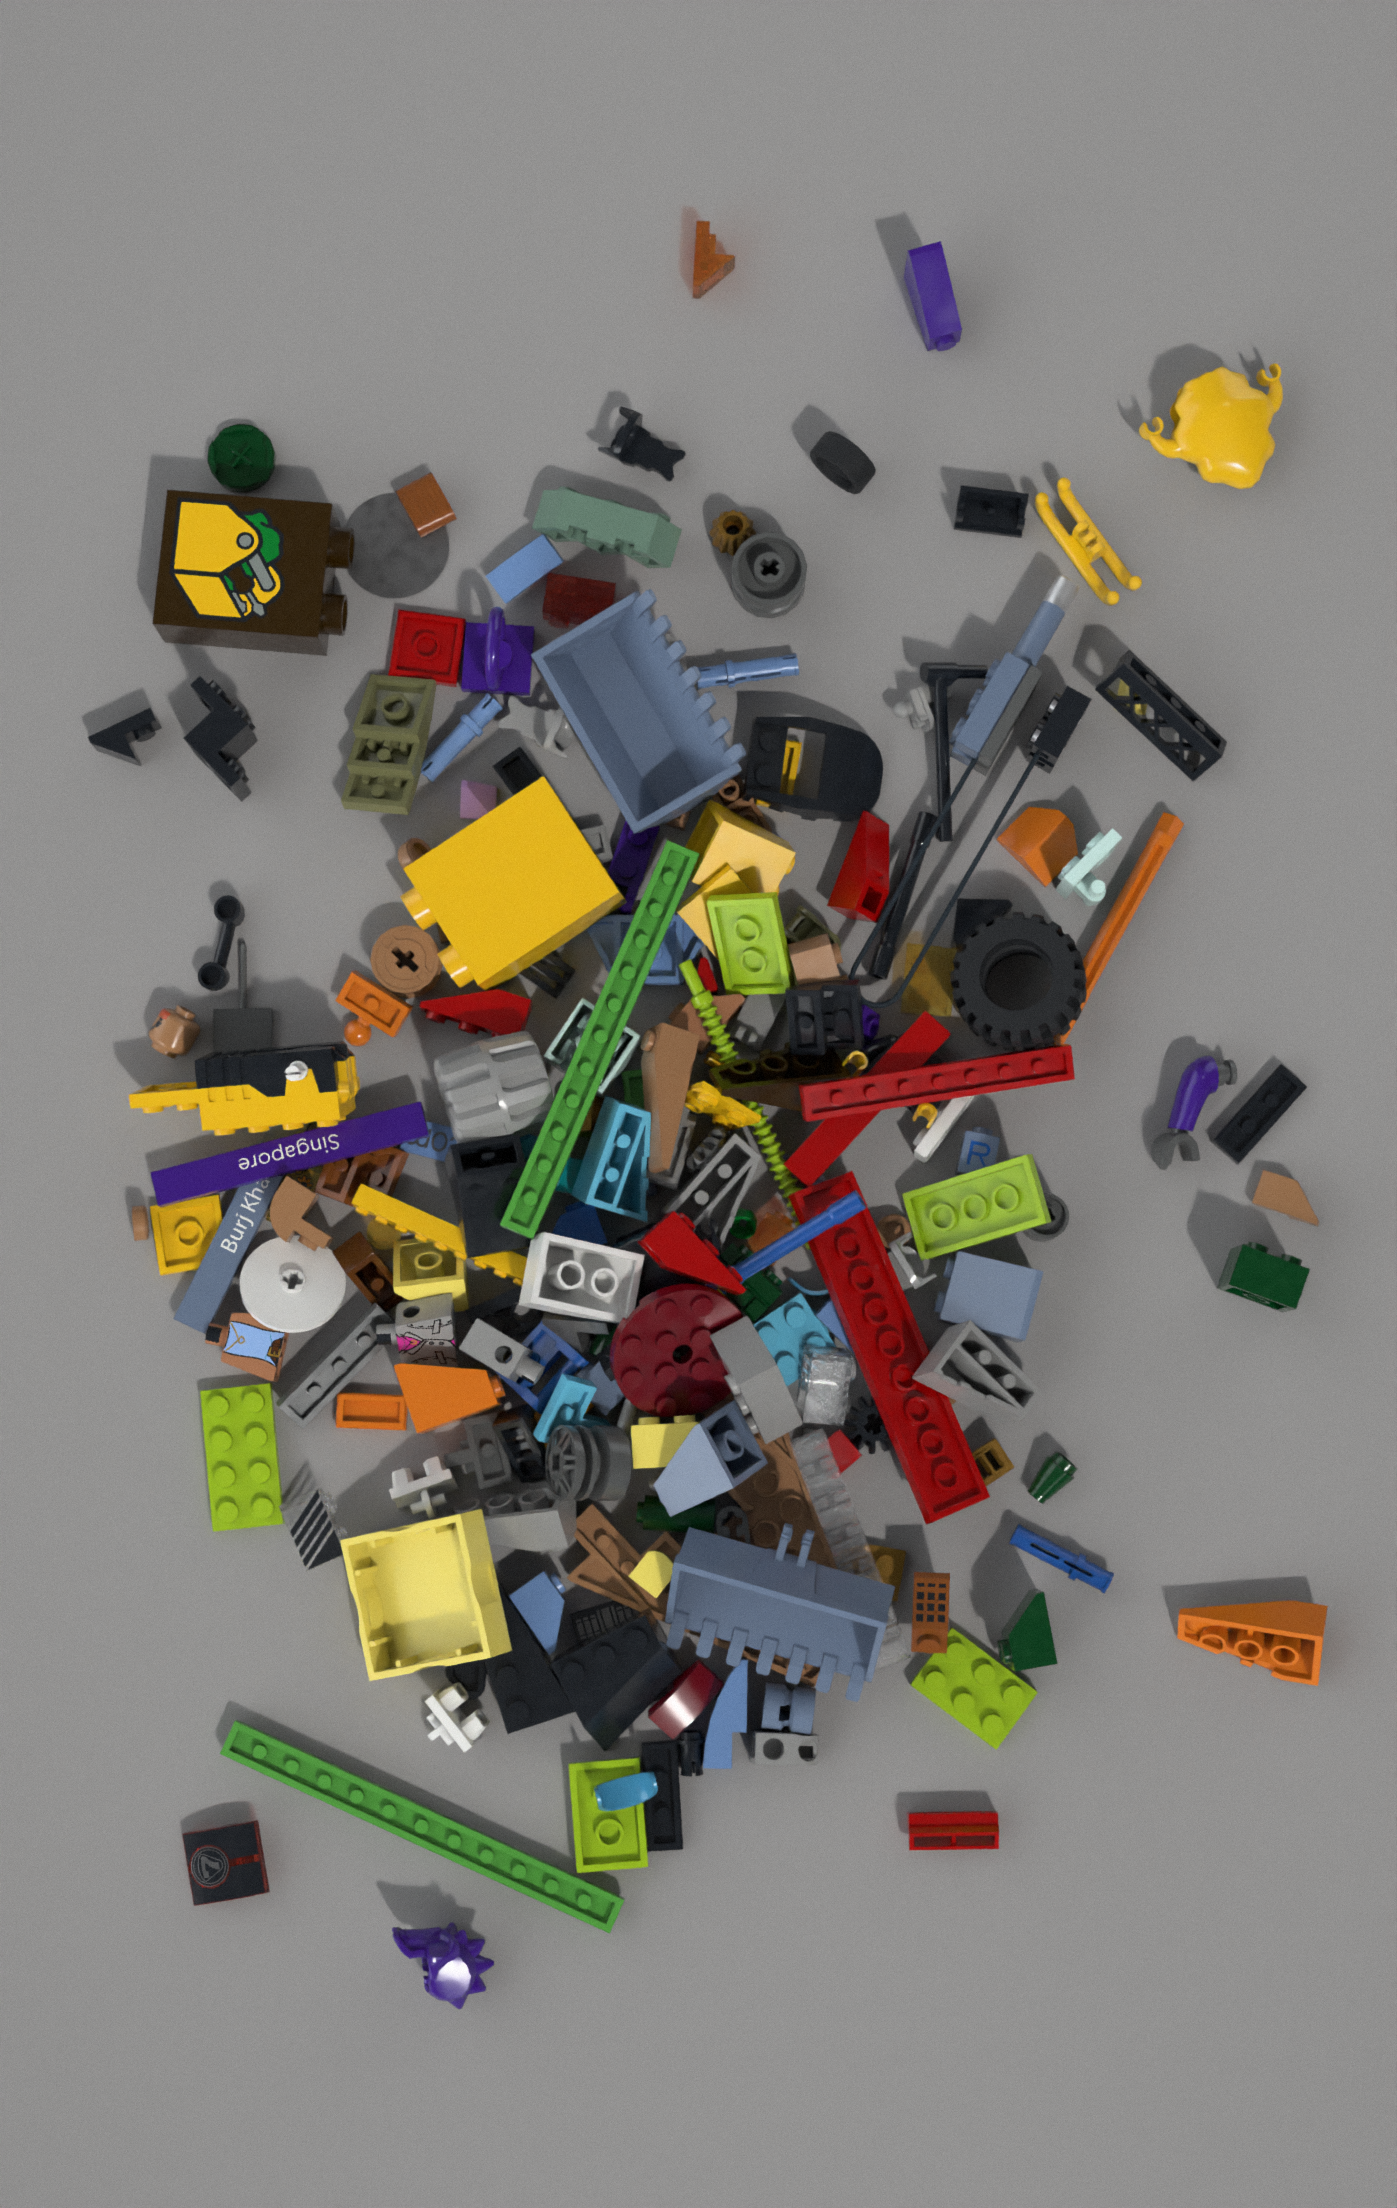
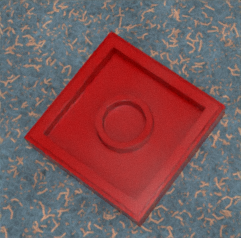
[388,609,467,687]

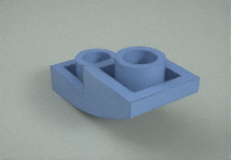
[486,534,565,604]

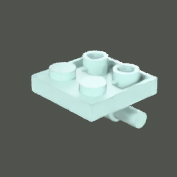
[1056,828,1122,906]

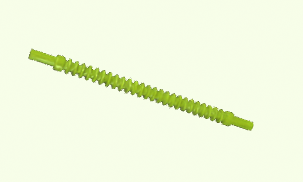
[679,959,811,1250]

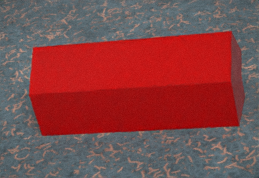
[907,1811,999,1850]

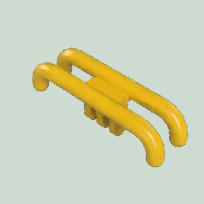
[1035,477,1142,606]

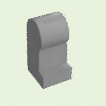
[750,1729,819,1765]

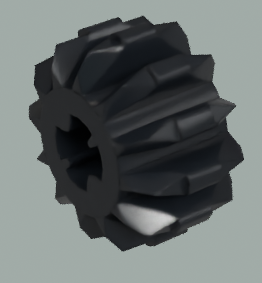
[843,1395,890,1454]

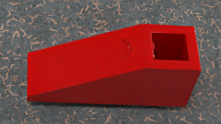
[827,811,889,923]
[419,989,533,1038]
[637,1211,746,1295]

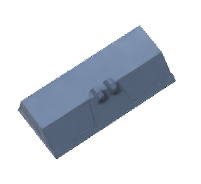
[665,1523,895,1702]

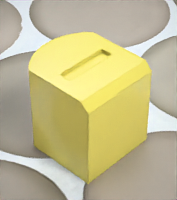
[628,1550,673,1598]

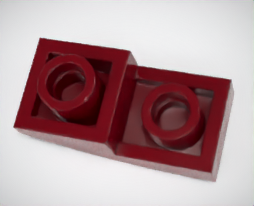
[648,1659,724,1740]

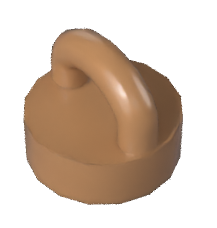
[398,838,431,869]

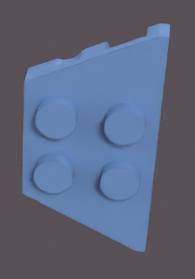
[587,915,704,985]

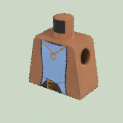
[205,1313,289,1382]

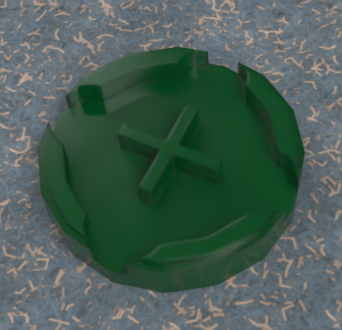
[207,424,276,493]

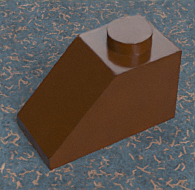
[332,1231,404,1312]

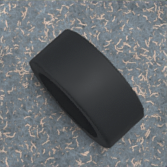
[810,431,876,494]

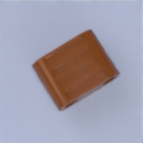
[395,472,457,538]

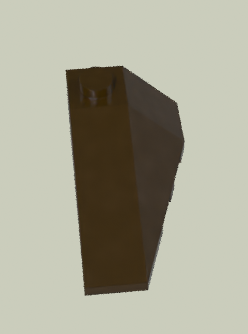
[709,1041,852,1112]

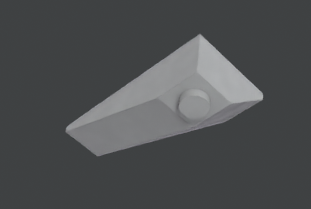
[428,1478,577,1552]

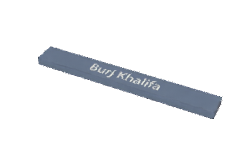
[173,1122,312,1334]

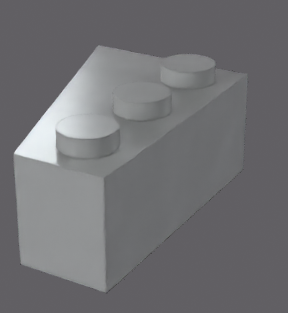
[710,1316,803,1444]

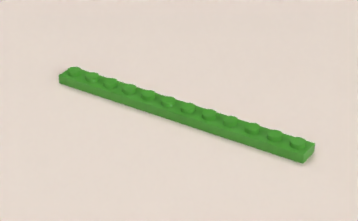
[500,840,700,1240]
[220,1720,625,1934]

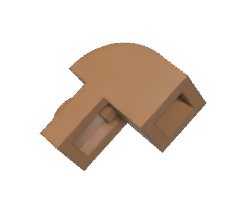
[270,1176,334,1251]

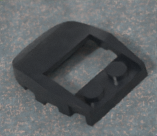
[742,717,883,822]

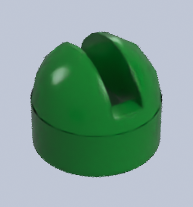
[729,1208,757,1239]

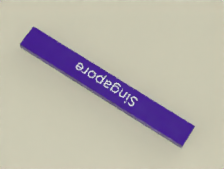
[150,1102,430,1207]

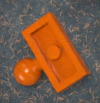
[335,970,413,1046]

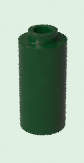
[636,1495,716,1534]

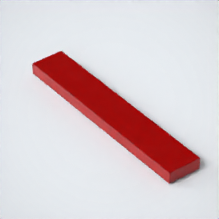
[783,1010,951,1188]

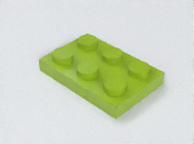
[706,892,795,995]
[910,1627,1038,1750]
[568,1757,649,1873]

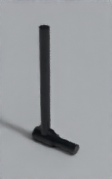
[920,662,988,842]

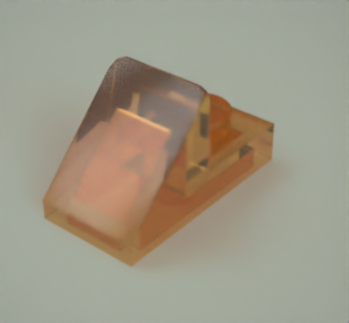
[693,221,735,299]

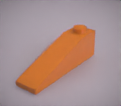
[1177,1600,1328,1686]

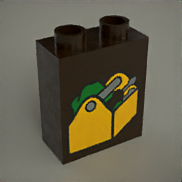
[152,490,355,656]

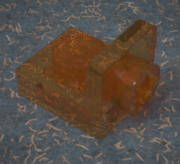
[745,1210,794,1267]

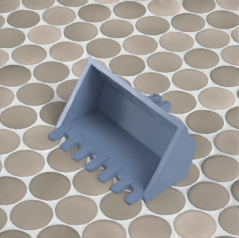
[531,589,746,834]

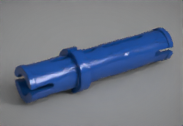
[1009,1524,1114,1593]

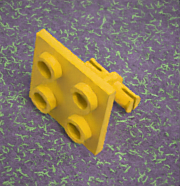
[684,1050,762,1131]

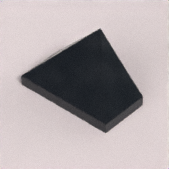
[950,898,1013,951]

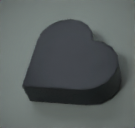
[445,1659,487,1700]

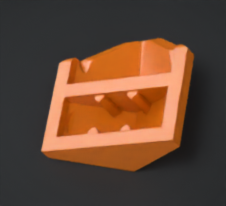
[996,807,1078,887]

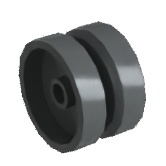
[731,532,807,618]

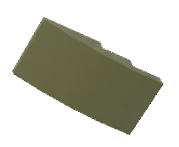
[341,674,437,815]

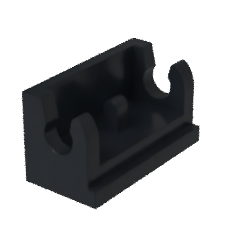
[954,485,1029,538]

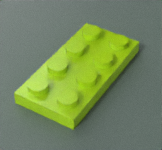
[902,1154,1052,1261]
[200,1383,285,1532]

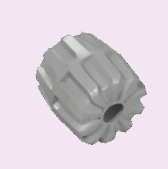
[434,1031,554,1144]

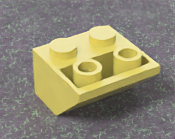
[631,1415,699,1469]

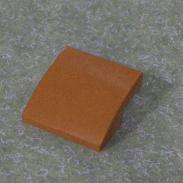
[314,1147,409,1208]

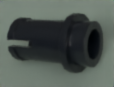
[677,1729,705,1777]

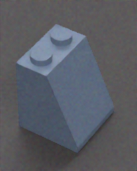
[933,1251,1044,1343]
[653,1400,768,1517]

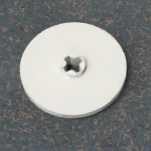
[240,1236,346,1333]

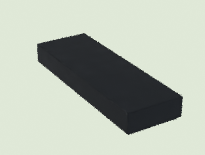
[1211,1064,1307,1165]
[641,1740,683,1852]

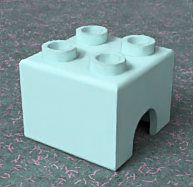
[543,997,642,1098]

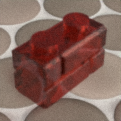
[542,573,617,628]

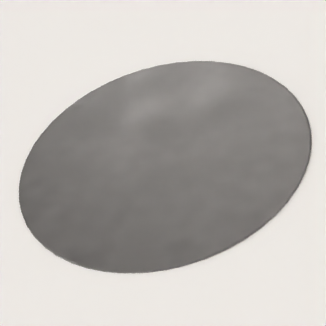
[345,493,449,598]

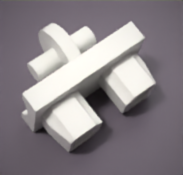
[389,1456,459,1519]
[425,1682,490,1752]

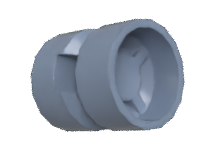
[761,1682,816,1735]

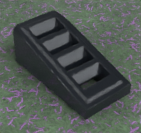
[492,1404,546,1483]

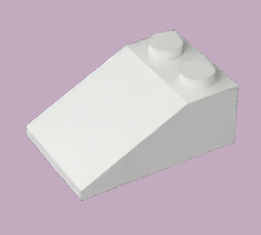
[519,1232,645,1323]

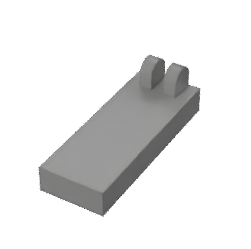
[729,993,786,1053]

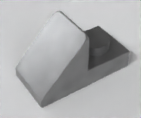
[542,1311,615,1352]

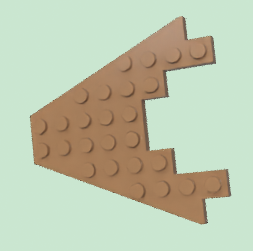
[567,1393,839,1687]

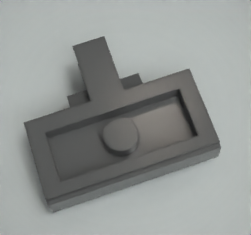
[444,1412,514,1490]

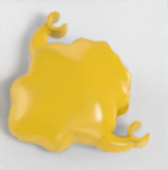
[1139,363,1283,489]

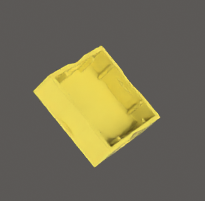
[340,1509,512,1681]

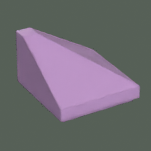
[460,780,497,820]

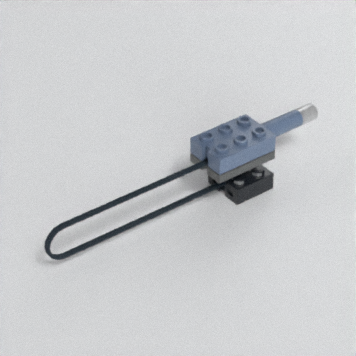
[849,576,1092,1008]

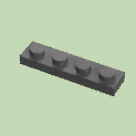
[276,1302,395,1429]

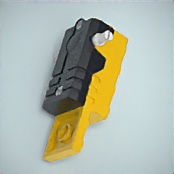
[129,1041,360,1136]

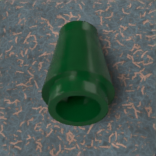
[1027,1451,1078,1504]

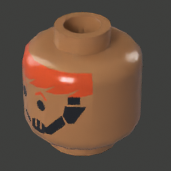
[149,1005,201,1059]

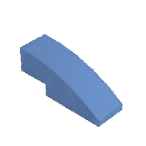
[703,1657,748,1769]

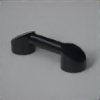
[198,895,245,991]

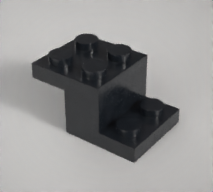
[183,676,258,802]

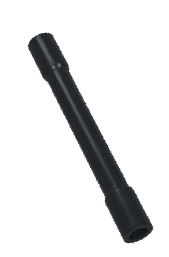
[867,811,938,980]

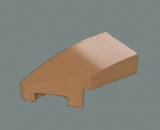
[1252,1170,1319,1227]

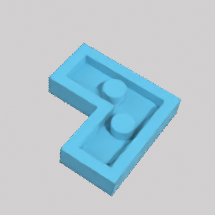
[533,1373,611,1443]

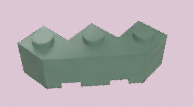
[532,486,682,568]

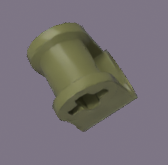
[784,905,841,952]

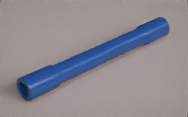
[706,1190,866,1295]

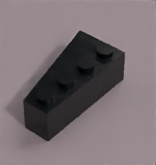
[484,1583,575,1734]

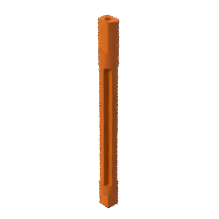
[1052,812,1184,1045]

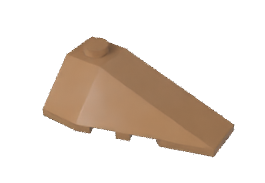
[641,1022,700,1173]

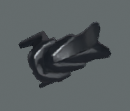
[598,406,686,482]

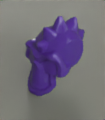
[392,1922,494,2009]

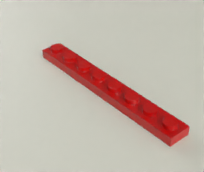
[799,1044,1075,1122]

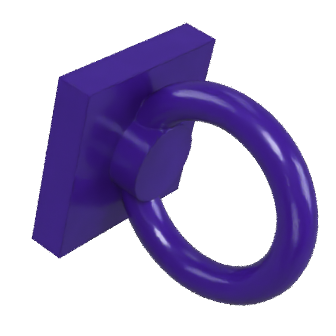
[461,606,535,696]

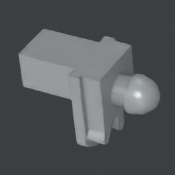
[893,686,951,732]

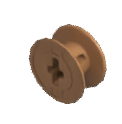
[370,925,443,999]

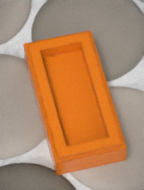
[336,1392,408,1431]

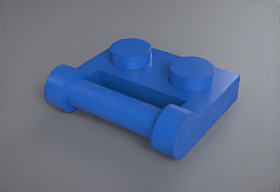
[496,1321,589,1415]

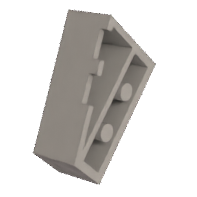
[661,1133,761,1250]
[912,1320,1043,1424]

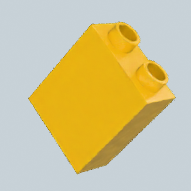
[400,776,627,991]

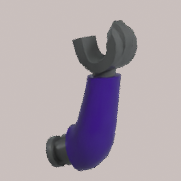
[1151,1056,1237,1170]

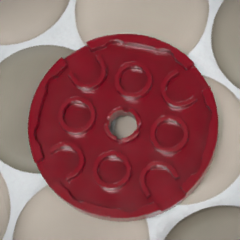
[610,1284,743,1417]

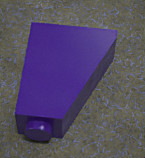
[904,241,962,351]

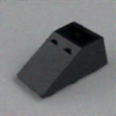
[444,1134,531,1258]

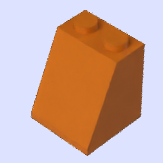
[394,1363,506,1434]

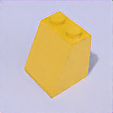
[685,799,796,896]

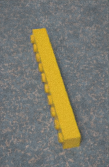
[351,1184,527,1287]

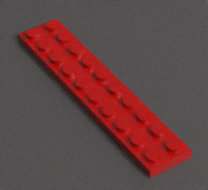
[789,1171,990,1525]

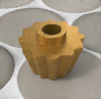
[709,510,756,556]

